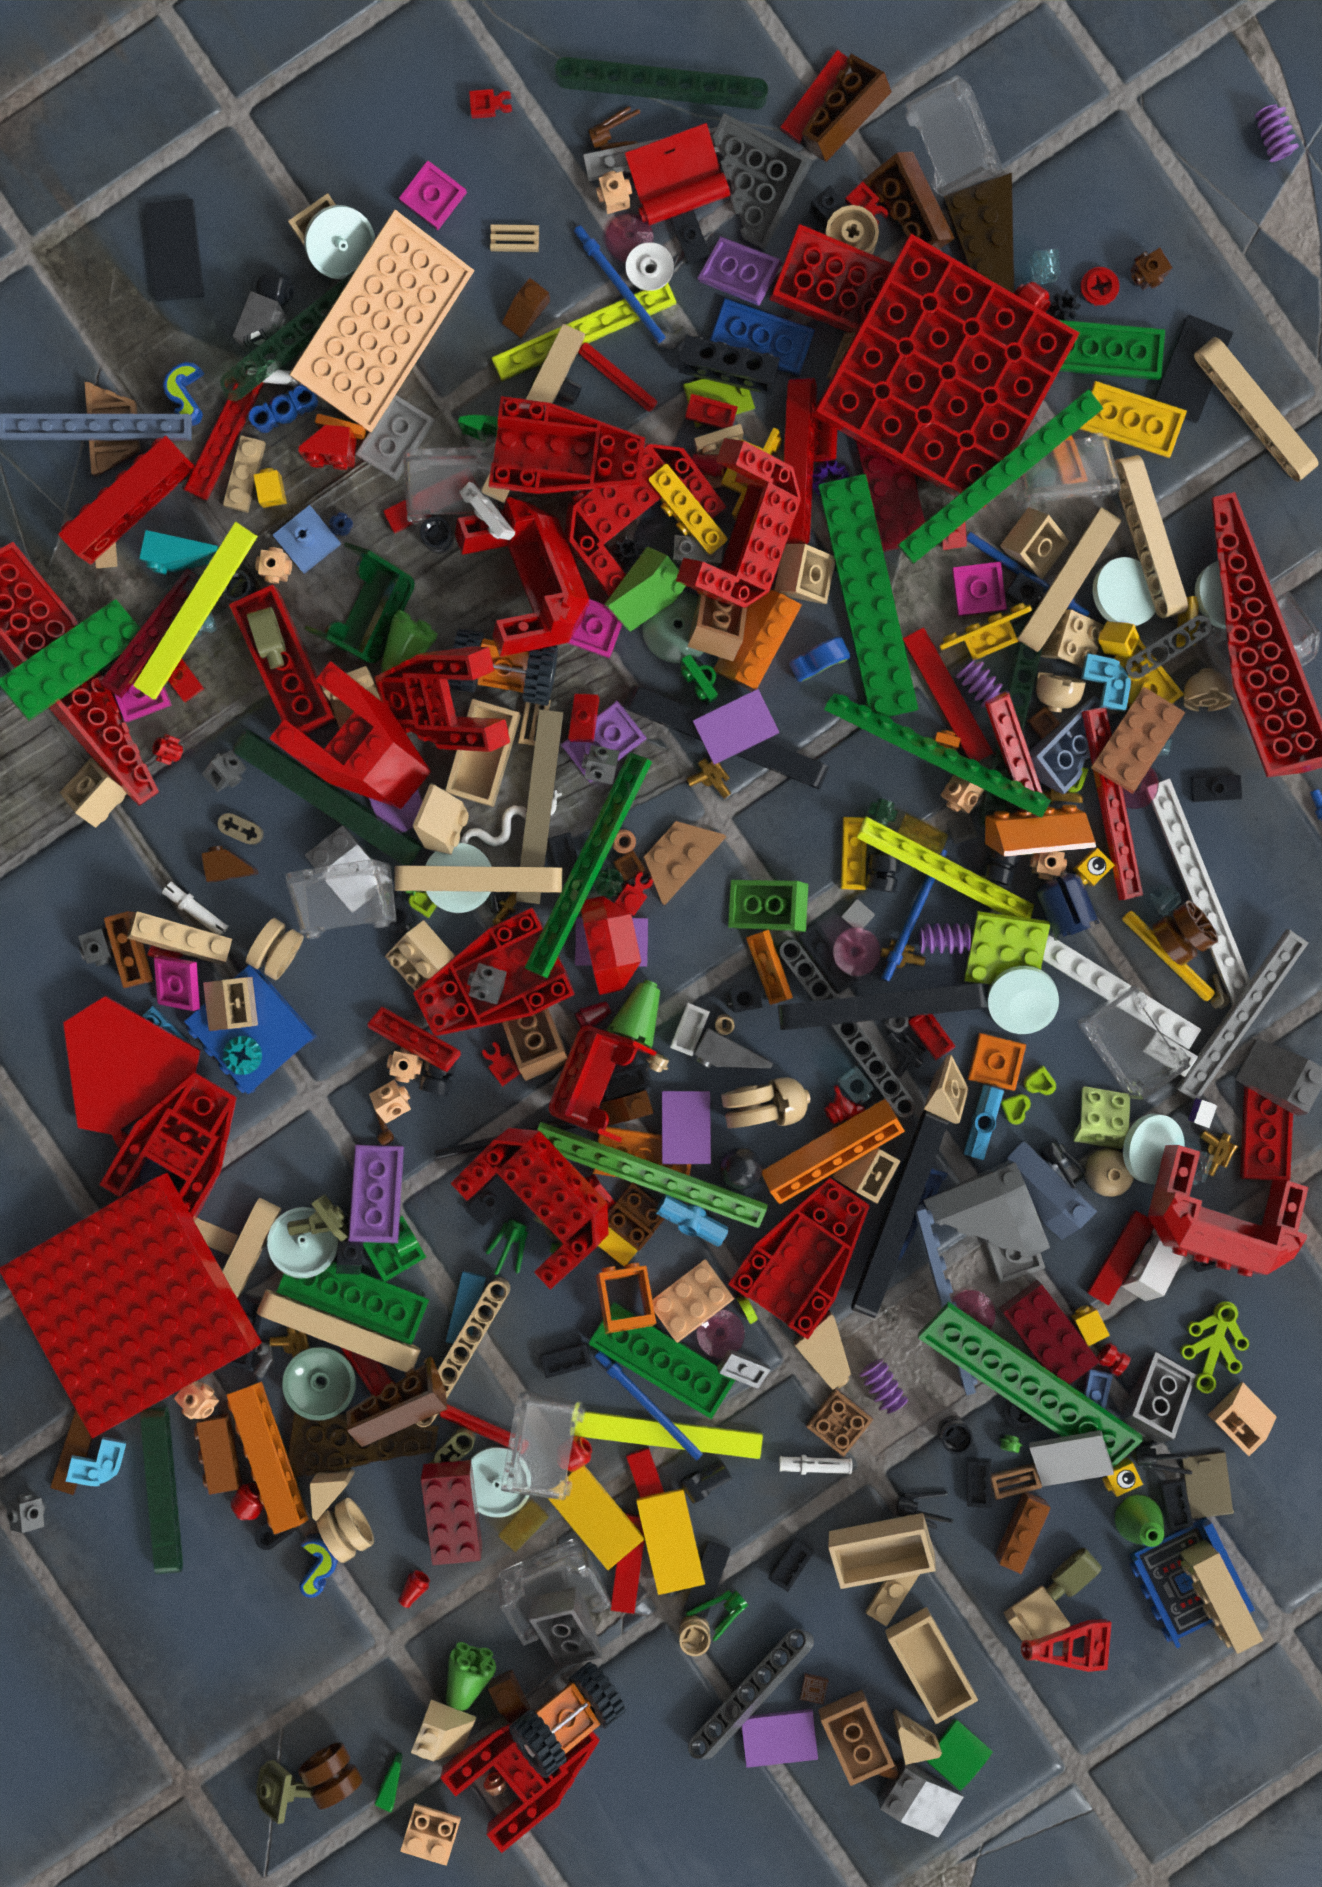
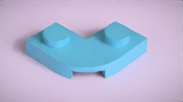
[1081,653,1131,712]
[66,1436,126,1486]

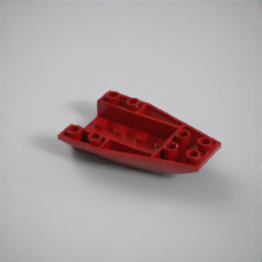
[488,396,645,494]
[413,908,575,1036]
[728,1178,870,1340]

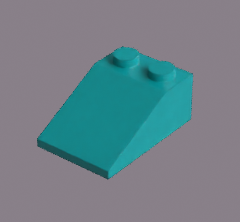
[139,530,219,575]

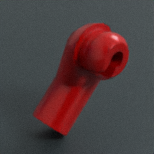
[147,945,183,959]

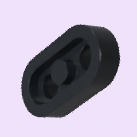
[255,1522,299,1550]

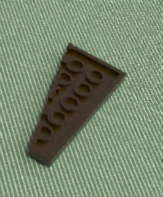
[943,173,1014,294]
[288,1412,439,1477]

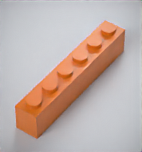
[762,1099,905,1204]
[227,1381,309,1534]

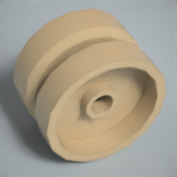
[825,205,879,255]
[246,918,304,981]
[721,1084,779,1128]
[317,1498,374,1563]

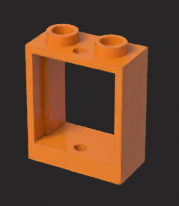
[596,1263,656,1334]

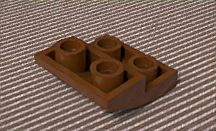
[608,1182,665,1251]

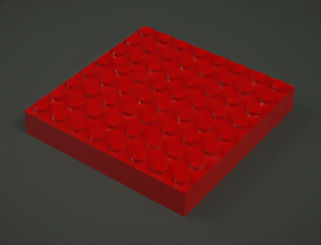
[812,234,1080,509]
[0,1173,262,1438]

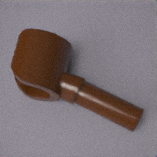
[376,1112,394,1146]

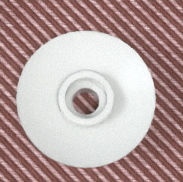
[626,243,674,291]

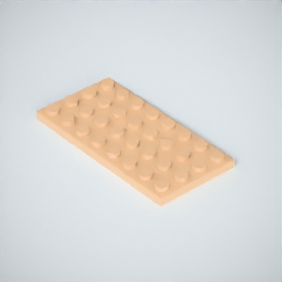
[289,210,474,432]

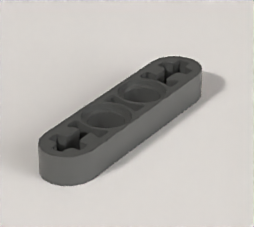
[1126,616,1212,679]

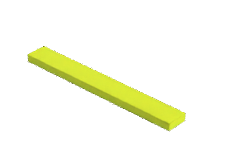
[491,283,676,381]
[133,522,258,699]
[857,816,1034,918]
[569,1410,763,1459]

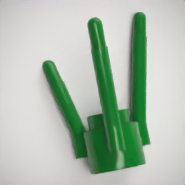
[486,1218,529,1275]
[686,1590,748,1641]

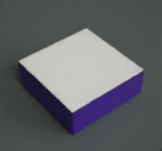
[1188,1098,1217,1128]

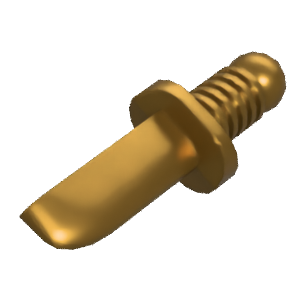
[1042,787,1083,805]
[492,892,517,926]

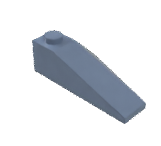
[1029,696,1110,794]
[1007,1140,1097,1240]

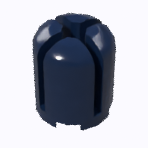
[1036,873,1100,941]

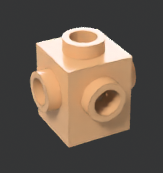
[596,171,632,214]
[255,547,292,584]
[941,775,984,814]
[1030,851,1067,880]
[387,1047,423,1083]
[369,1080,411,1123]
[174,1381,219,1419]

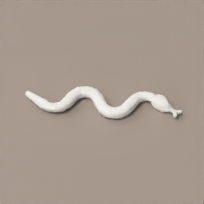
[459,790,562,847]

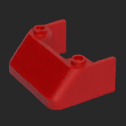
[549,1026,656,1143]

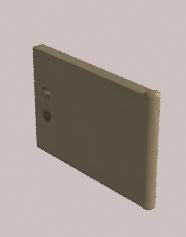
[1182,1451,1234,1519]

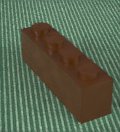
[802,53,892,162]
[863,152,954,250]
[346,1356,447,1447]

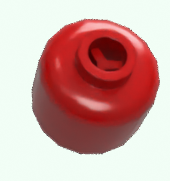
[1014,282,1051,313]
[556,1435,592,1472]
[230,1483,264,1520]

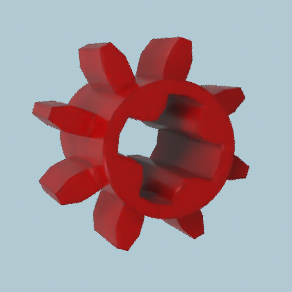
[152,734,183,765]

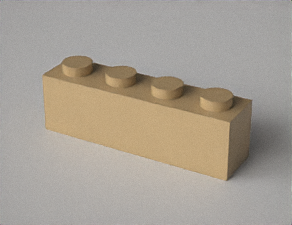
[126,911,232,965]

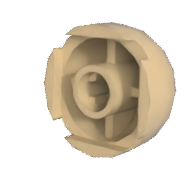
[1184,668,1234,711]
[1036,672,1086,712]
[768,1077,810,1126]
[1084,1148,1134,1197]

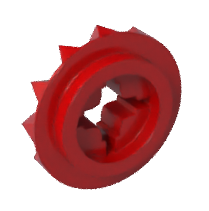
[1080,267,1120,306]

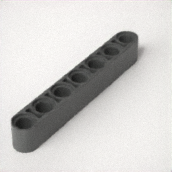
[688,1629,814,1760]

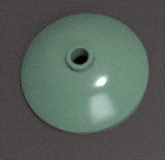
[642,591,704,664]
[282,1347,356,1420]

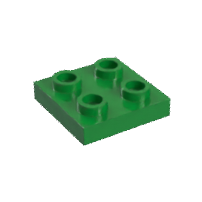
[680,654,718,705]
[363,1215,426,1282]

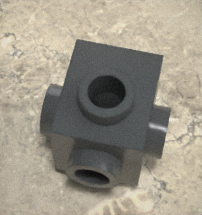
[581,745,619,784]
[202,750,247,792]
[78,929,114,967]
[467,963,507,1004]
[7,1493,45,1533]

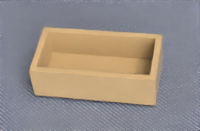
[445,699,521,808]
[828,1513,936,1589]
[1180,1540,1263,1654]
[885,1607,978,1724]

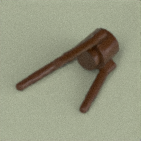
[588,106,640,151]

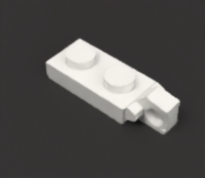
[459,482,515,540]

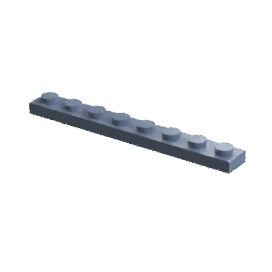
[0,414,192,441]
[915,1204,978,1395]

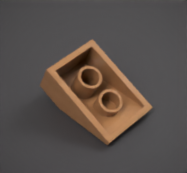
[687,594,747,661]
[502,1008,568,1081]
[818,1690,895,1786]

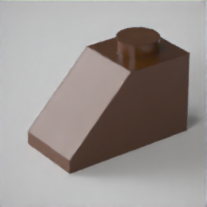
[502,278,550,339]
[201,846,259,883]
[601,1089,653,1126]
[488,1669,531,1724]

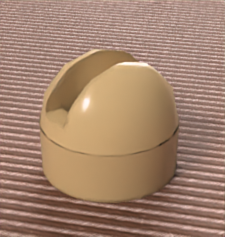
[715,1014,734,1035]

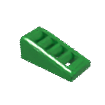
[374,1752,403,1812]

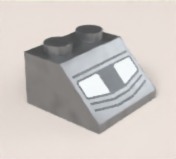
[233,291,288,352]

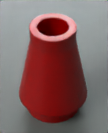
[398,1570,430,1608]

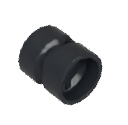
[420,516,455,554]
[222,569,256,603]
[981,847,1021,886]
[865,854,901,893]
[418,1060,457,1096]
[937,1416,973,1455]

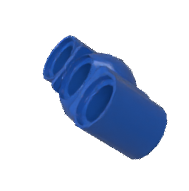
[249,385,318,433]

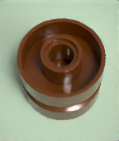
[1153,900,1218,966]
[298,1742,363,1810]

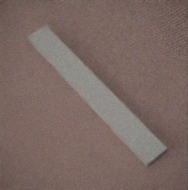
[1175,929,1309,1100]

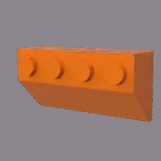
[714,590,802,692]
[985,805,1095,856]

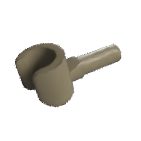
[1211,974,1230,1009]

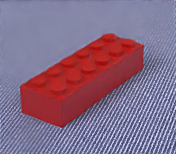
[58,435,195,565]
[229,585,337,734]

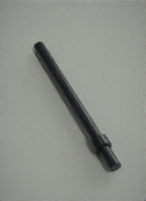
[435,1120,577,1160]

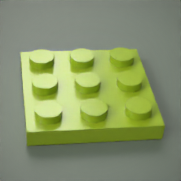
[964,911,1050,984]

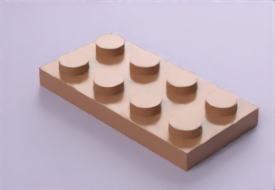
[1091,687,1185,794]

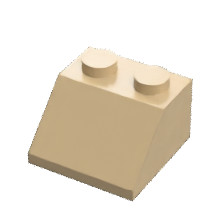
[1000,507,1070,579]
[774,544,835,604]
[60,757,127,828]
[413,784,469,855]
[411,1700,476,1761]

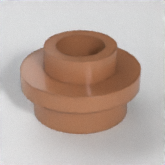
[612,829,636,854]
[483,1772,507,1796]

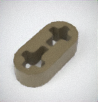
[218,813,264,845]

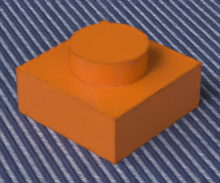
[933,730,961,750]

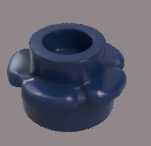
[329,512,353,536]

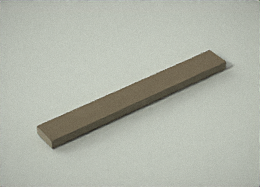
[516,709,563,904]

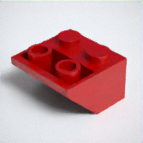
[298,425,357,470]

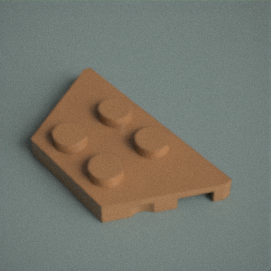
[85,382,140,477]
[644,821,726,905]

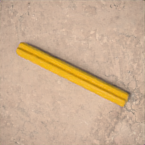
[1122,911,1215,1001]

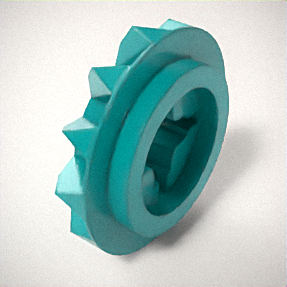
[223,1036,262,1075]

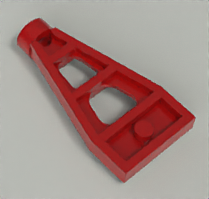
[1021,1619,1112,1672]

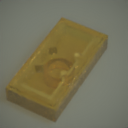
[897,814,948,855]
[498,1499,549,1552]

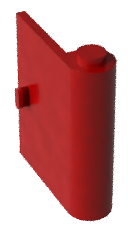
[624,123,730,226]

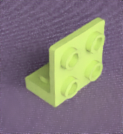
[1074,1086,1130,1149]

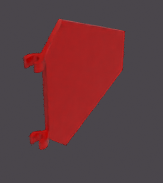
[63,996,201,1149]

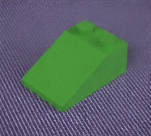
[605,546,686,632]
[728,880,808,932]

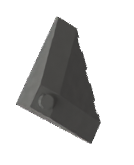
[713,113,813,250]
[923,1160,1050,1258]

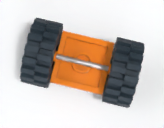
[449,628,558,706]
[509,1662,626,1778]

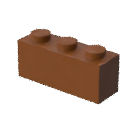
[104,911,154,988]
[194,1413,242,1495]
[995,1492,1051,1574]

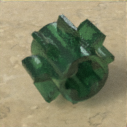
[867,798,898,827]
[594,867,624,898]

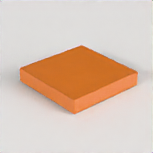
[967,1033,1026,1091]

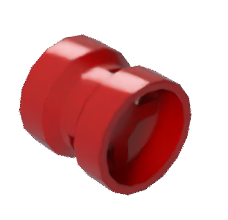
[1097,1342,1131,1377]

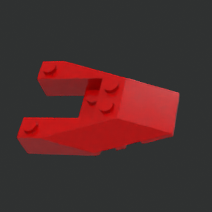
[375,647,510,752]
[269,661,431,809]
[99,1072,237,1222]
[440,1724,600,1853]

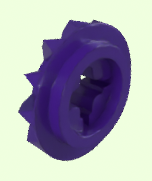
[812,460,849,496]

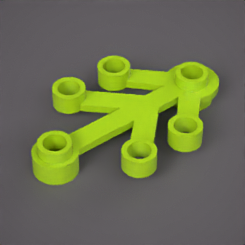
[1180,1301,1249,1393]

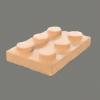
[652,1259,735,1343]

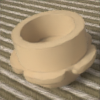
[646,1053,669,1073]

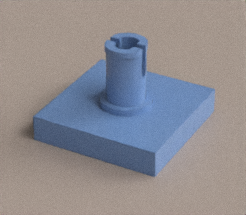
[273,505,341,574]

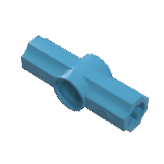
[963,1084,1004,1160]
[656,1194,728,1247]

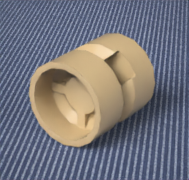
[679,1614,711,1656]

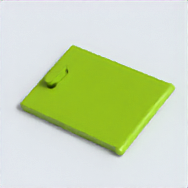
[683,379,755,427]

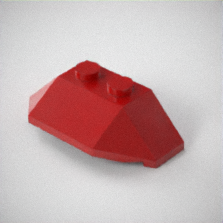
[581,896,641,995]

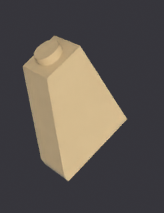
[793,1310,851,1390]

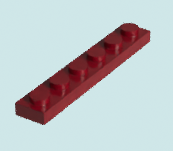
[100,569,200,699]

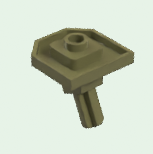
[287,1194,349,1242]
[256,1760,314,1824]

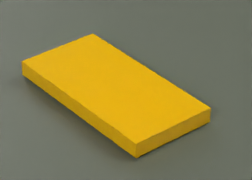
[1079,381,1187,458]
[545,1465,645,1570]
[636,1488,705,1595]

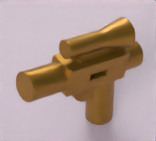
[686,758,732,799]
[880,939,926,975]
[1199,1129,1239,1176]
[270,1327,310,1358]

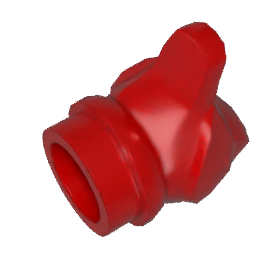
[824,1085,866,1125]

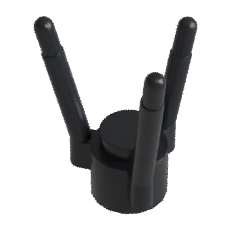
[1040,1140,1086,1189]
[1135,1435,1192,1475]
[896,1491,954,1529]

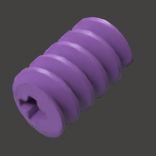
[1254,104,1299,163]
[956,659,1009,708]
[919,923,971,954]
[859,1358,908,1414]

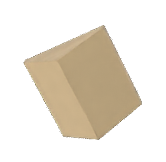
[924,1055,969,1124]
[310,1469,355,1521]
[893,1709,942,1765]

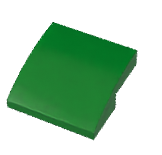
[458,415,498,443]
[925,1719,993,1791]

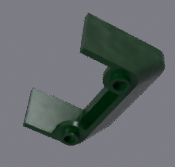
[304,542,415,663]

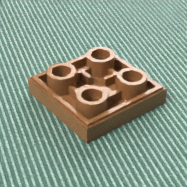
[806,1388,874,1457]

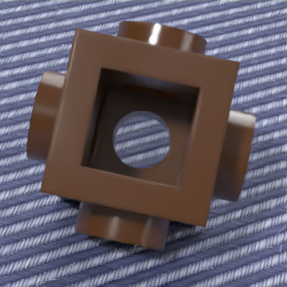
[1130,248,1173,291]

